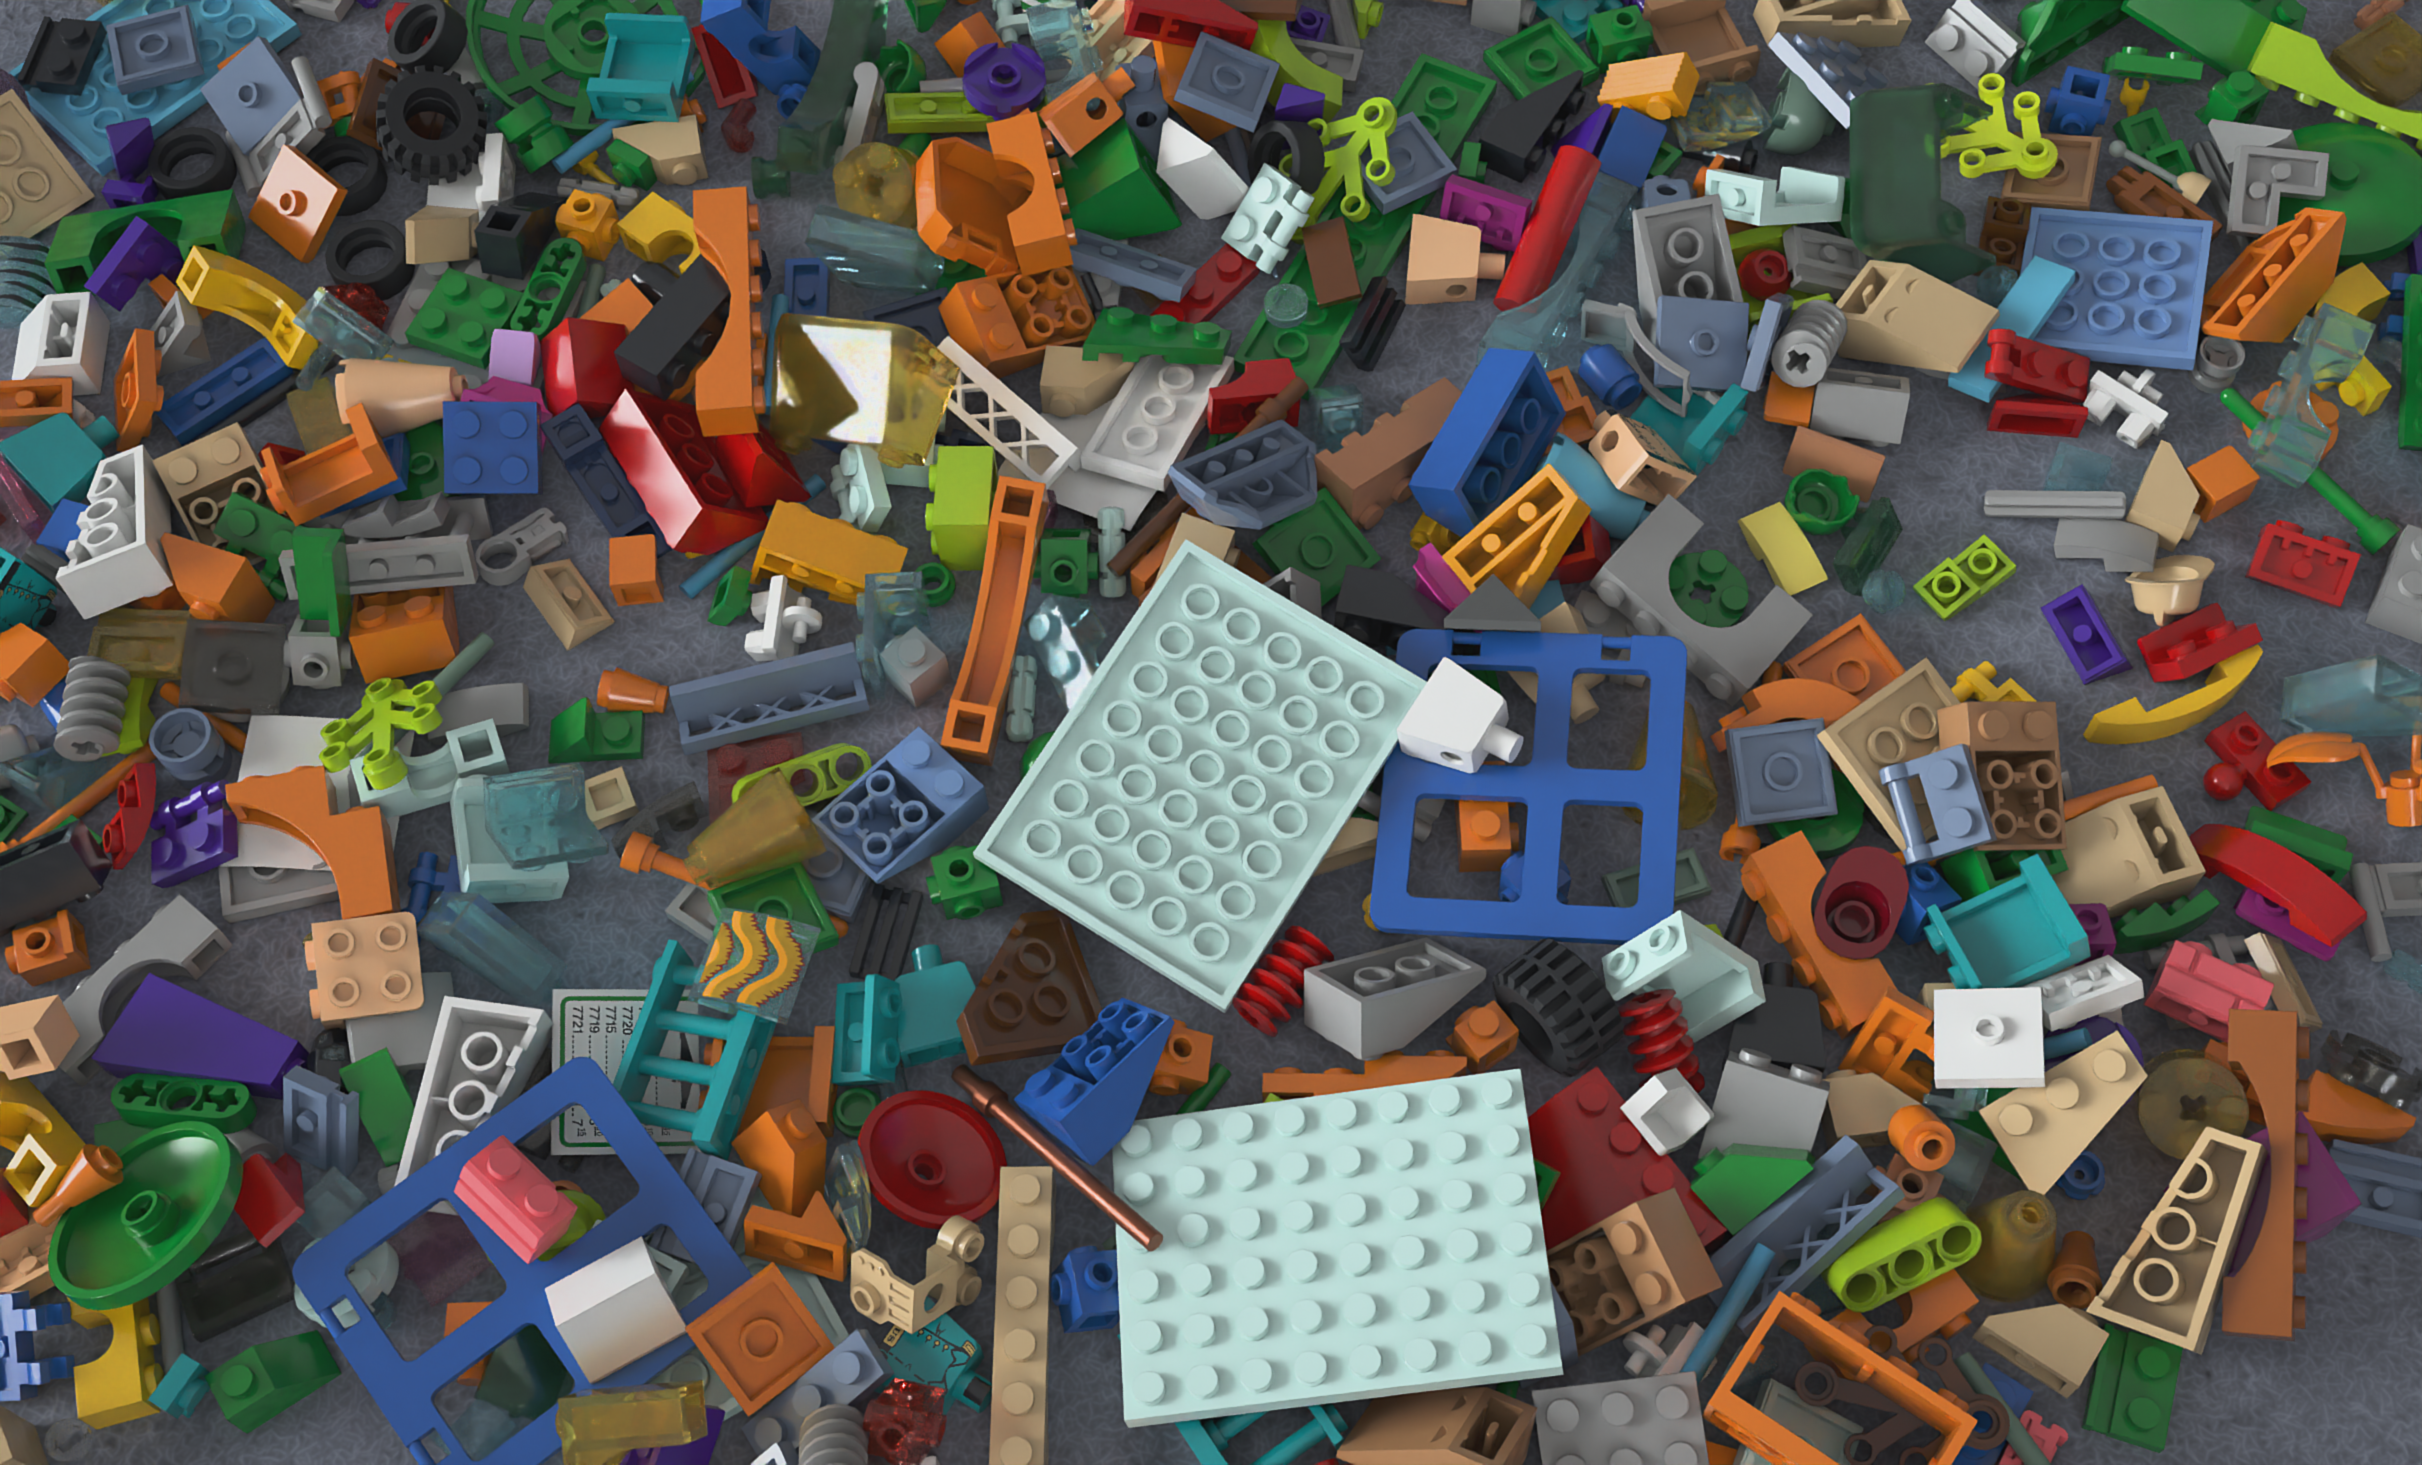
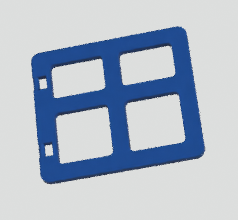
[1370,629,1687,945]
[292,1057,753,1465]

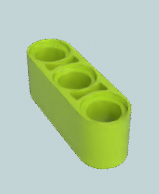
[731,743,872,821]
[1821,1197,1982,1313]

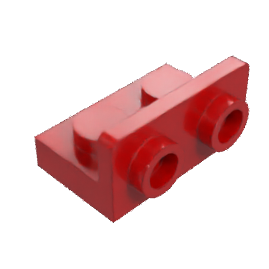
[2245,520,2361,609]
[2137,603,2263,683]

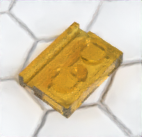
[87,608,197,679]

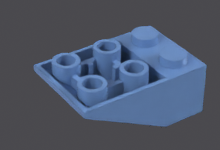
[811,726,989,884]

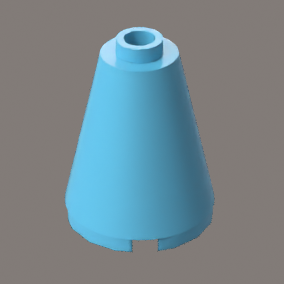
[1531,432,1650,541]

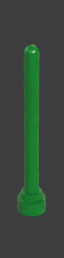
[2220,388,2401,556]

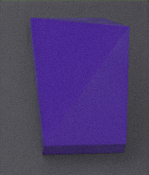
[1550,103,1613,158]

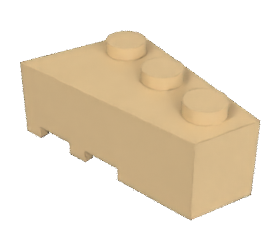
[1753,0,1911,49]
[1979,1030,2148,1204]

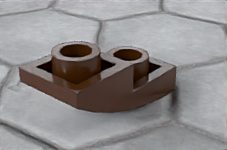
[1973,196,2032,284]
[1301,216,1363,309]

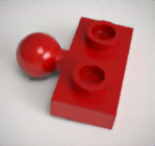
[2203,711,2311,811]

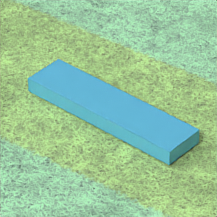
[1948,256,2076,403]

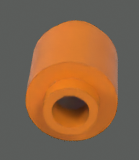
[1888,1105,1955,1171]

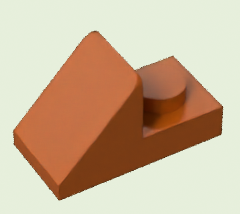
[0,377,73,428]
[744,1191,847,1282]

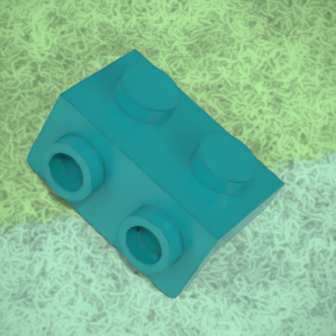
[832,974,902,1086]

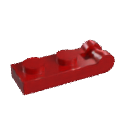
[1984,329,2090,403]

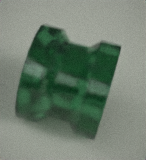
[751,154,791,199]

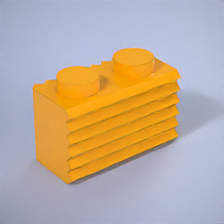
[1597,52,1700,123]

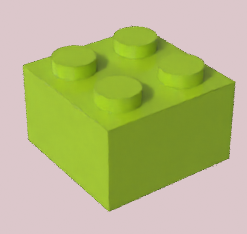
[925,446,999,571]

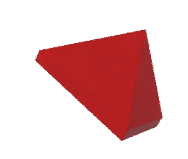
[691,24,759,109]
[1987,393,2088,438]

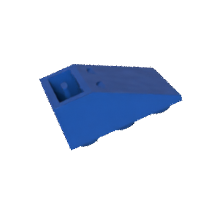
[1014,997,1174,1166]

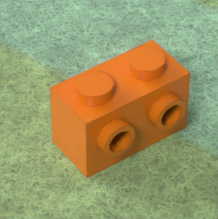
[1454,761,1519,872]

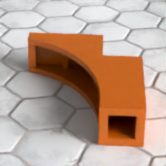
[225,765,401,919]

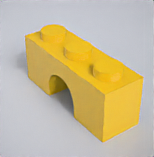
[617,191,700,275]
[0,1072,86,1207]
[67,1293,165,1430]

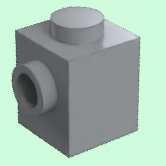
[879,626,951,709]

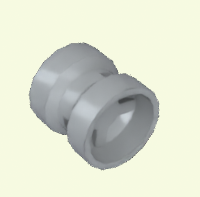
[2188,335,2245,394]

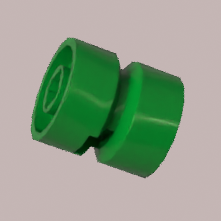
[494,94,574,174]

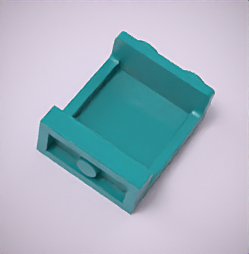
[586,13,696,122]
[1924,854,2091,989]

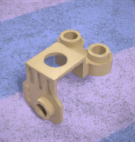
[850,1215,984,1334]

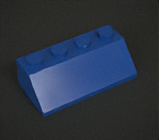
[1408,348,1566,538]

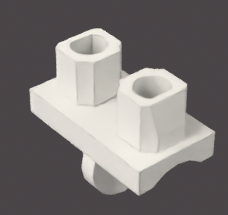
[2083,369,2169,449]
[744,575,823,661]
[1623,1322,1717,1381]

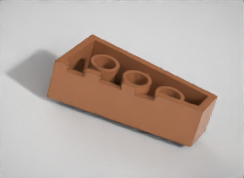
[1315,377,1462,530]

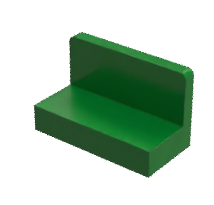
[291,527,352,637]
[2244,806,2353,884]

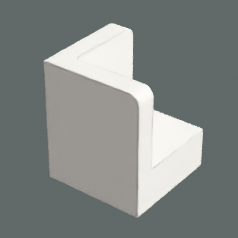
[1620,1068,1714,1156]

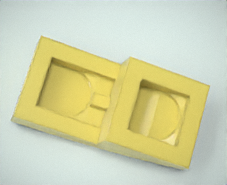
[1738,502,1828,596]

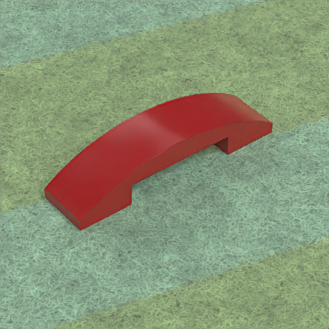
[2189,824,2367,947]

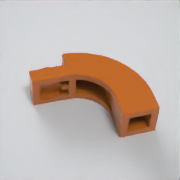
[1710,678,1862,772]

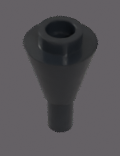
[1677,139,1758,175]

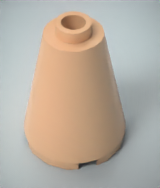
[335,358,469,438]

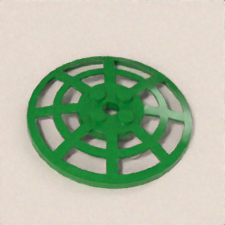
[466,0,706,136]

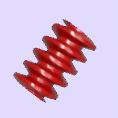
[1232,925,1335,1038]
[1617,989,1705,1093]

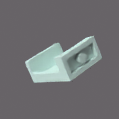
[1705,166,1845,226]
[450,773,569,904]
[1602,910,1766,1043]

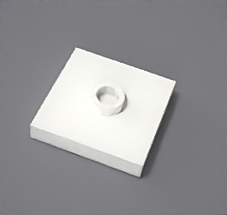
[1934,987,2045,1089]

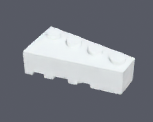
[56,444,173,620]
[394,996,553,1215]

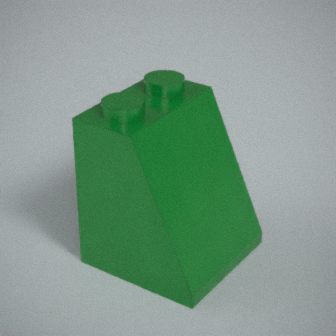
[1055,118,1182,241]

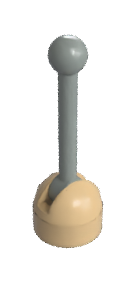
[2109,140,2211,205]

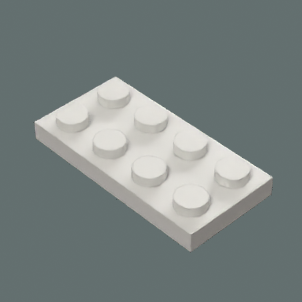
[1080,355,1234,492]

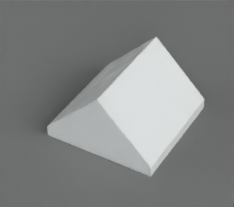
[1156,118,1250,220]
[545,1236,687,1384]

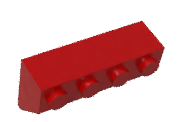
[598,389,769,555]

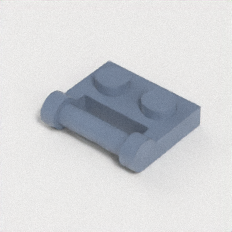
[1878,743,1997,866]

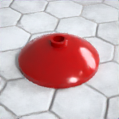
[857,1090,1007,1230]

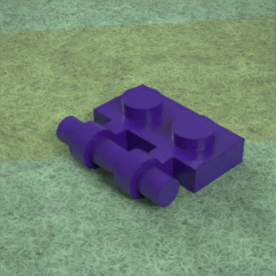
[150,779,238,888]

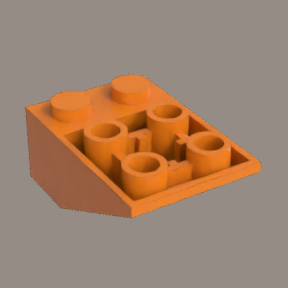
[938,265,1096,383]
[349,586,460,684]

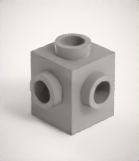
[283,614,356,689]

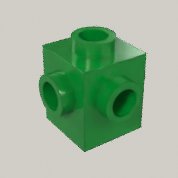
[1585,5,1654,74]
[1033,528,1099,600]
[926,845,1003,920]

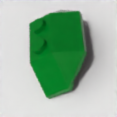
[2011,0,2130,87]

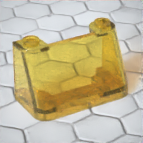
[769,313,961,469]

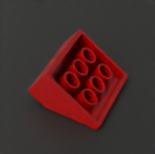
[1528,1066,1728,1255]

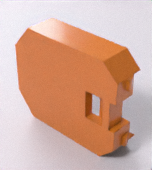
[914,136,1032,276]

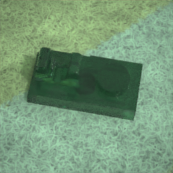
[1832,497,1903,597]

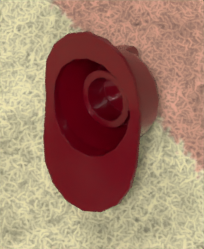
[1813,846,1909,960]

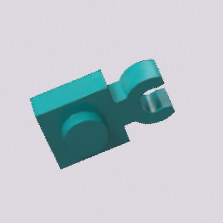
[148,1353,210,1419]

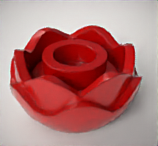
[1738,248,1793,301]

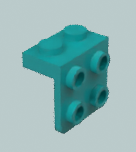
[1630,383,1749,476]

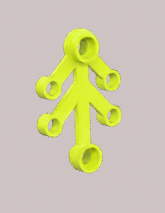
[1913,73,2058,179]

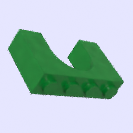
[44,189,246,296]

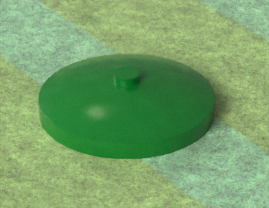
[2277,123,2422,266]
[48,1121,243,1310]

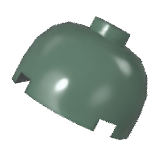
[1762,67,1837,156]

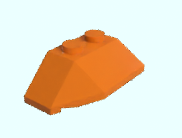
[2200,207,2347,343]

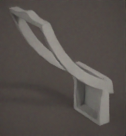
[1581,299,1693,417]

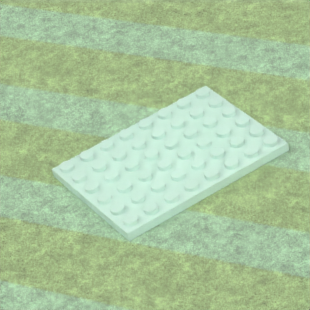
[973,539,1427,1013]
[1112,1069,1564,1428]

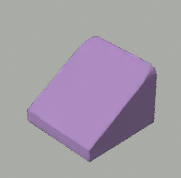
[488,329,541,387]

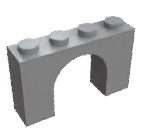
[1589,494,1813,707]

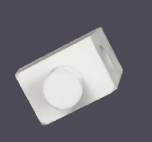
[1396,657,1523,774]

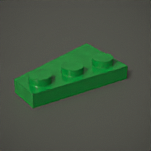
[1082,307,1232,365]

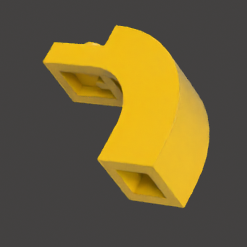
[176,245,321,370]
[2301,262,2392,417]

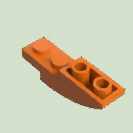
[2190,1038,2416,1144]
[1262,1050,1467,1103]

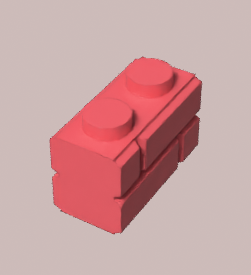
[2143,940,2274,1043]
[454,1135,578,1264]

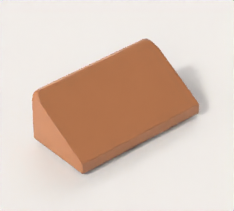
[1782,426,1886,503]

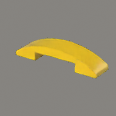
[2083,644,2263,744]

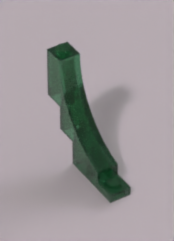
[776,0,889,175]

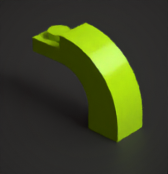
[1250,20,1343,131]

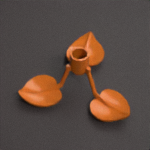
[2267,691,2422,827]

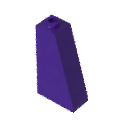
[91,973,310,1100]

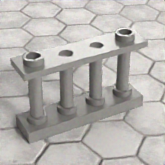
[279,494,493,600]

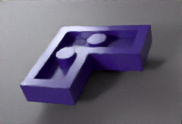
[84,216,185,312]

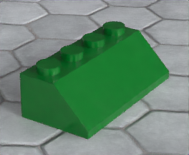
[2121,0,2307,78]

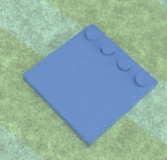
[2020,207,2213,371]

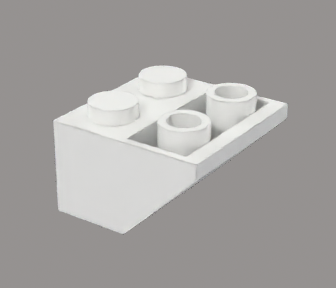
[12,292,110,396]

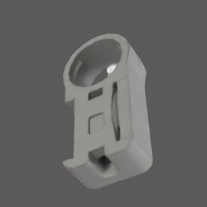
[476,507,569,586]

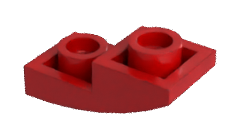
[103,763,156,870]

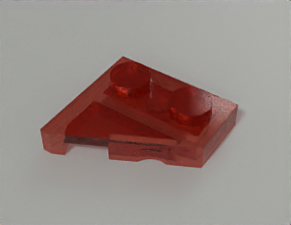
[707,732,805,830]

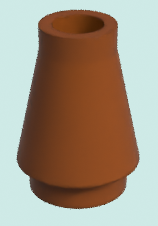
[2047,1231,2103,1309]

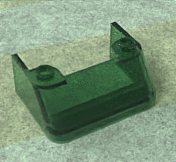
[1849,83,1996,284]

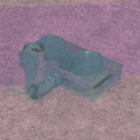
[292,286,395,391]

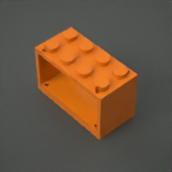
[1702,1291,1978,1465]

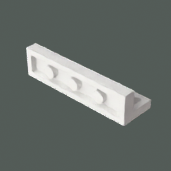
[912,336,1082,489]

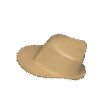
[2125,555,2215,626]

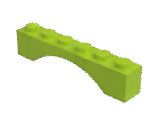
[2247,22,2422,150]

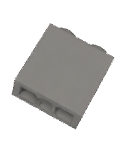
[1698,1048,1830,1158]

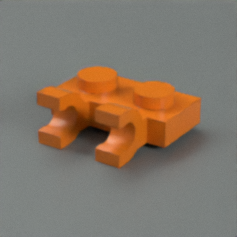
[1838,986,1934,1104]

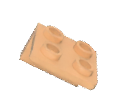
[305,912,425,1030]

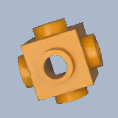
[555,189,620,262]

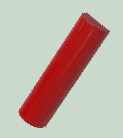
[1493,145,1602,316]

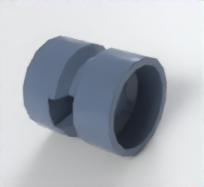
[149,708,233,790]

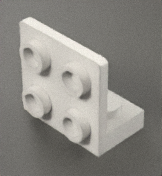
[426,133,516,222]
[2019,955,2144,1037]

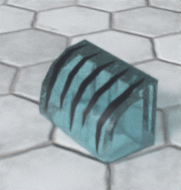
[0,236,56,329]

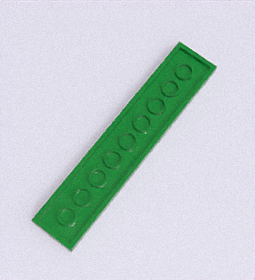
[1233,53,1497,402]

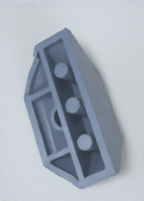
[1168,420,1317,530]

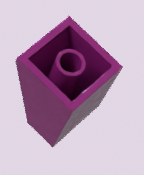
[2163,1112,2362,1277]

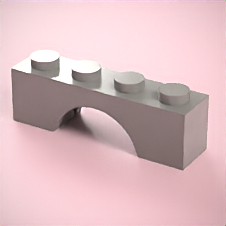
[59,894,233,1088]

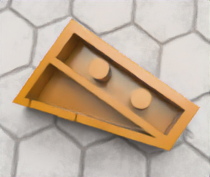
[1442,463,1592,632]
[749,499,908,612]

